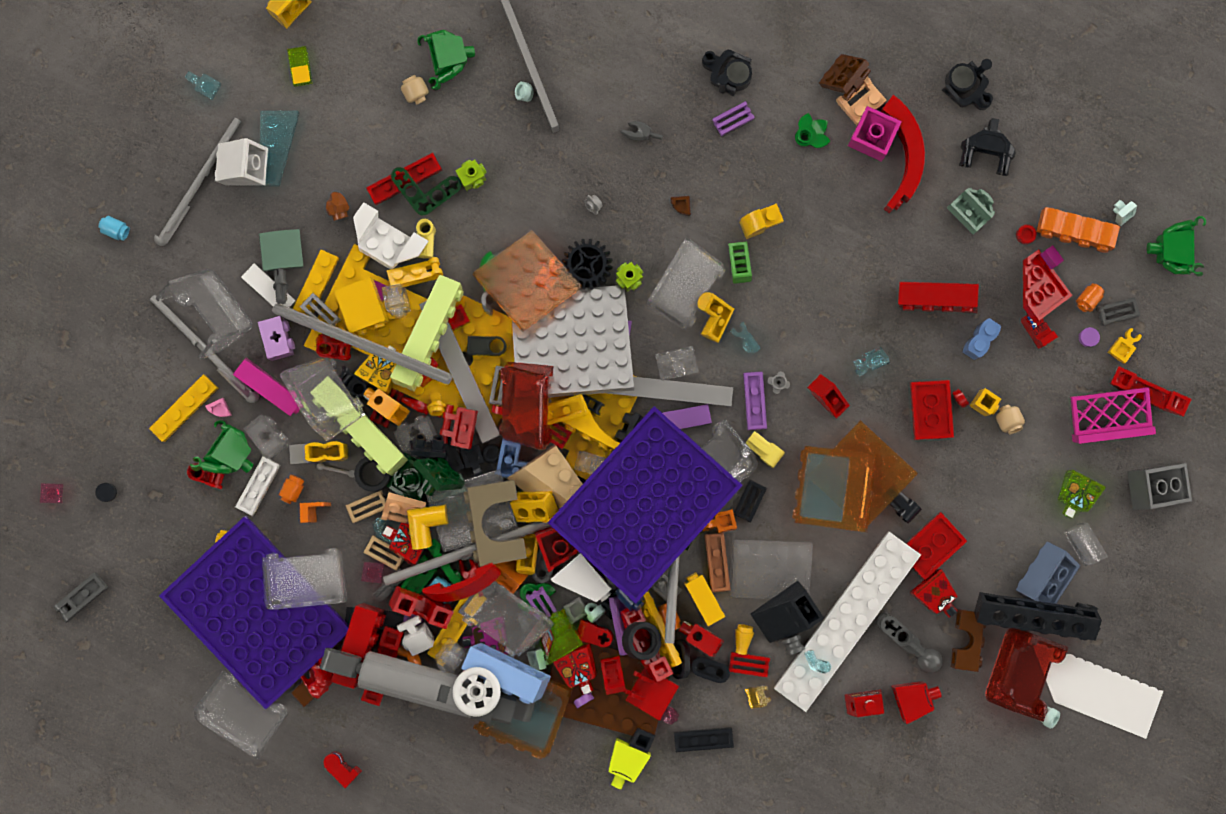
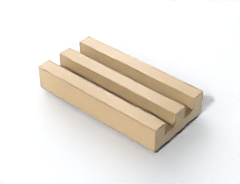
[346,490,386,523]
[363,536,404,571]

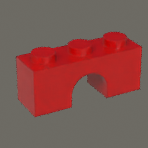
[389,586,454,629]

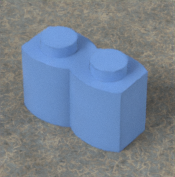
[963,318,1001,360]

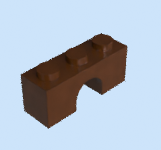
[950,609,986,672]

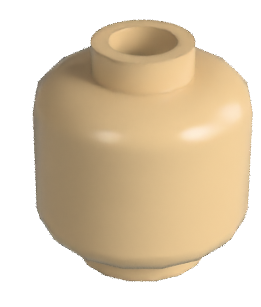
[401,75,429,105]
[996,405,1025,435]

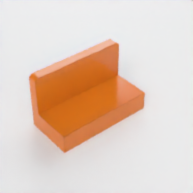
[300,502,331,523]
[494,560,529,595]

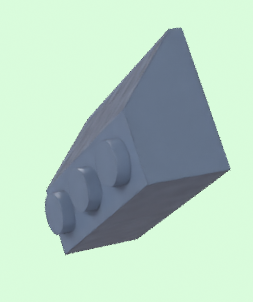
[1016,542,1080,604]

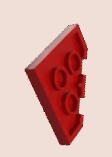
[1023,249,1073,323]

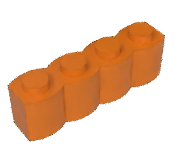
[1036,207,1120,253]

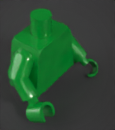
[417,30,475,91]
[1146,216,1207,277]
[190,420,254,474]

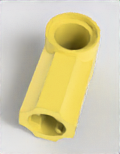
[416,219,436,259]
[744,431,785,468]

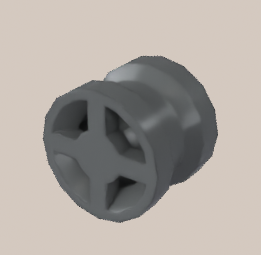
[781,634,805,655]

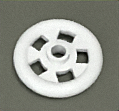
[453,667,501,717]

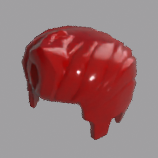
[301,658,334,699]

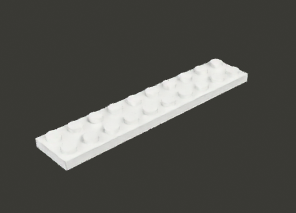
[774,531,921,712]

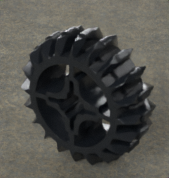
[562,239,613,290]

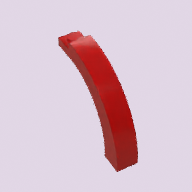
[881,94,925,214]

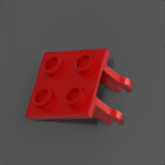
[624,667,679,721]

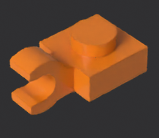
[703,509,737,533]

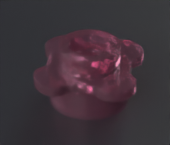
[661,707,679,724]

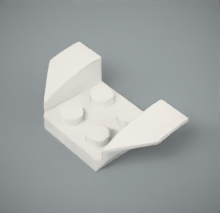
[353,203,429,269]

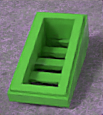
[728,241,752,284]

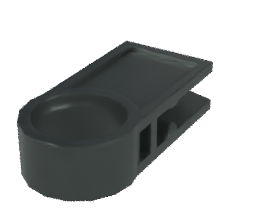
[467,336,507,356]

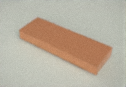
[704,533,730,593]

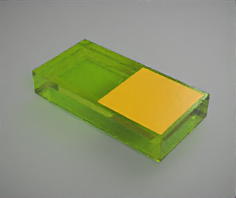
[287,46,313,87]

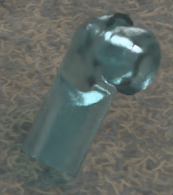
[372,517,392,544]
[804,650,831,674]

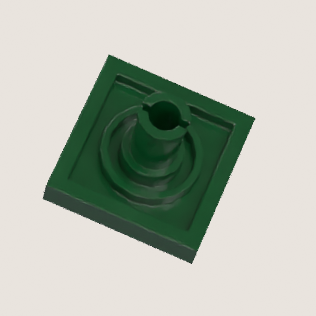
[387,453,428,501]
[413,458,465,496]

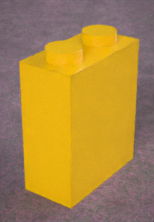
[334,277,389,337]
[684,572,725,626]

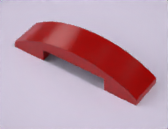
[1110,366,1192,417]
[422,563,501,602]
[620,608,673,683]
[361,626,404,706]

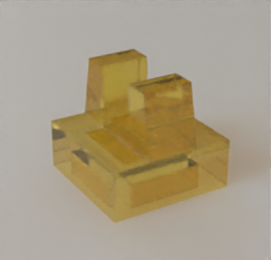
[745,686,771,708]

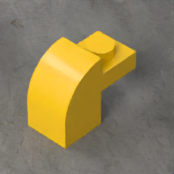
[739,203,784,240]

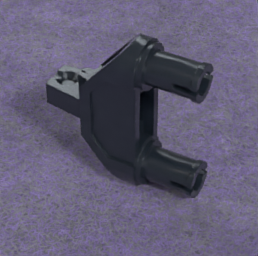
[959,118,1016,176]

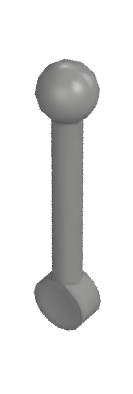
[317,463,355,478]

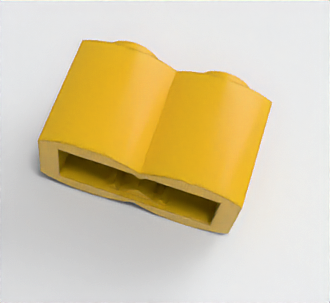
[305,441,348,463]

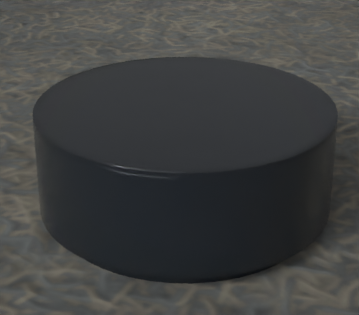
[95,483,117,502]

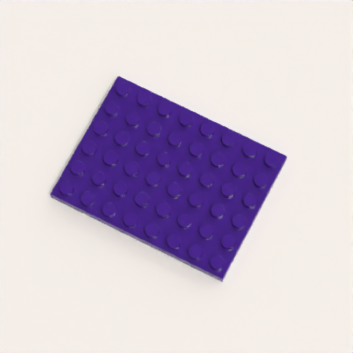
[548,406,743,604]
[159,516,349,710]

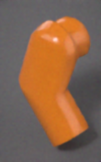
[397,646,421,665]

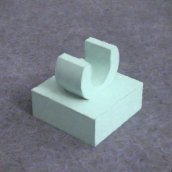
[1113,200,1137,226]
[527,649,551,670]

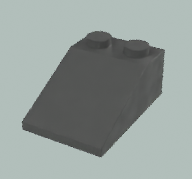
[1127,463,1192,510]

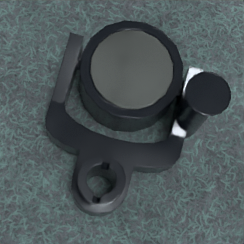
[702,49,752,96]
[942,59,993,110]

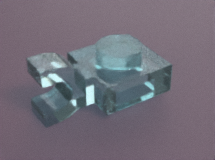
[185,71,222,100]
[730,322,761,355]
[853,347,890,377]

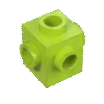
[455,160,487,191]
[616,262,643,292]

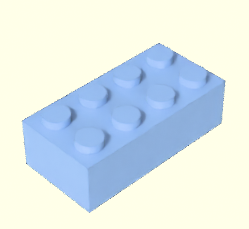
[461,643,551,704]

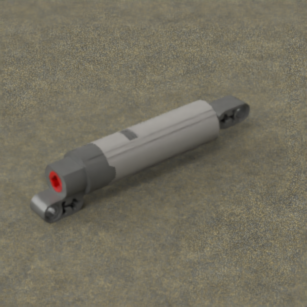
[320,648,535,725]

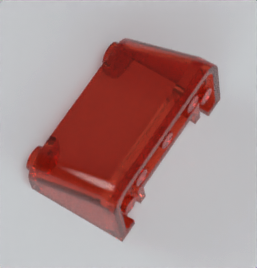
[499,362,554,450]
[985,628,1068,722]

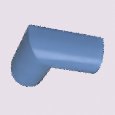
[496,437,529,478]

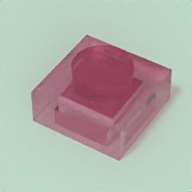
[40,483,63,503]
[361,562,384,583]

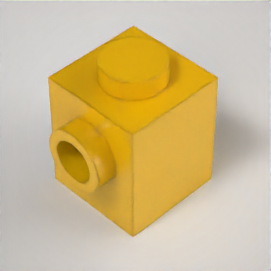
[969,388,1001,417]

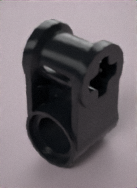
[333,366,369,399]

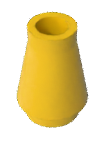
[735,624,754,655]

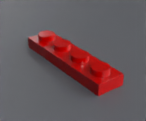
[366,153,443,205]

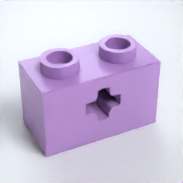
[258,316,295,361]

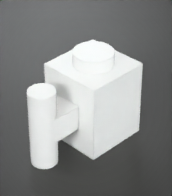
[397,615,434,656]

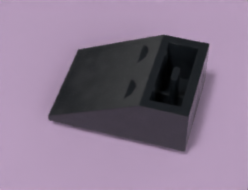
[750,581,824,643]

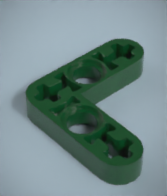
[391,167,462,216]

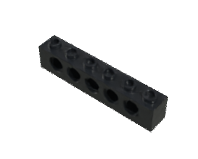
[974,592,1102,641]

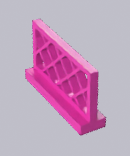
[1070,387,1156,444]

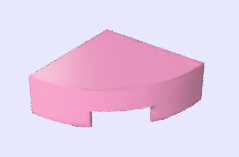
[205,398,232,417]

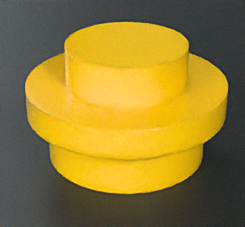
[427,400,446,416]

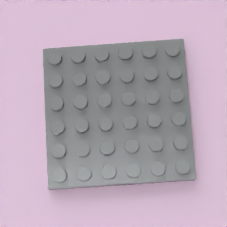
[511,285,634,400]

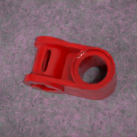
[316,334,352,360]
[187,463,225,489]
[575,619,614,648]

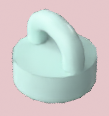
[515,81,534,102]
[584,603,605,623]
[1039,706,1060,729]

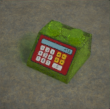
[540,609,583,665]

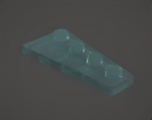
[260,111,300,187]

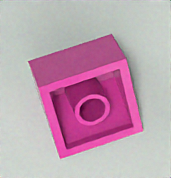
[847,106,902,162]

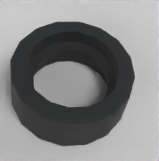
[354,457,392,492]
[622,622,661,660]

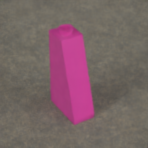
[233,357,303,416]

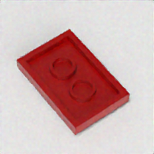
[910,380,954,440]
[906,512,967,580]

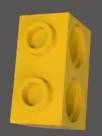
[510,491,558,523]

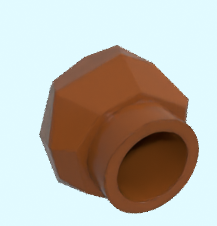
[326,192,349,221]

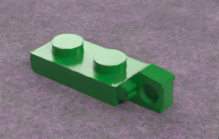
[428,538,463,584]

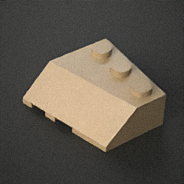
[507,445,582,511]

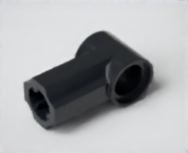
[882,485,922,524]

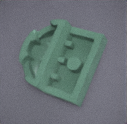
[947,188,995,235]

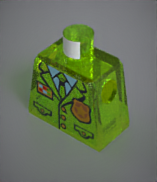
[1058,470,1106,519]

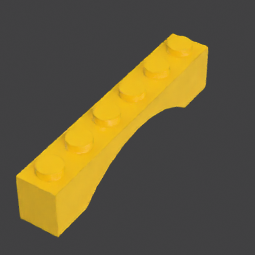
[562,410,620,451]

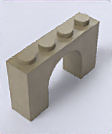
[463,480,527,566]

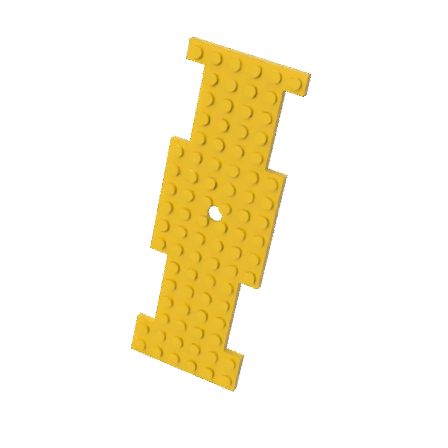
[304,244,637,480]

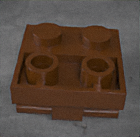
[819,54,871,101]

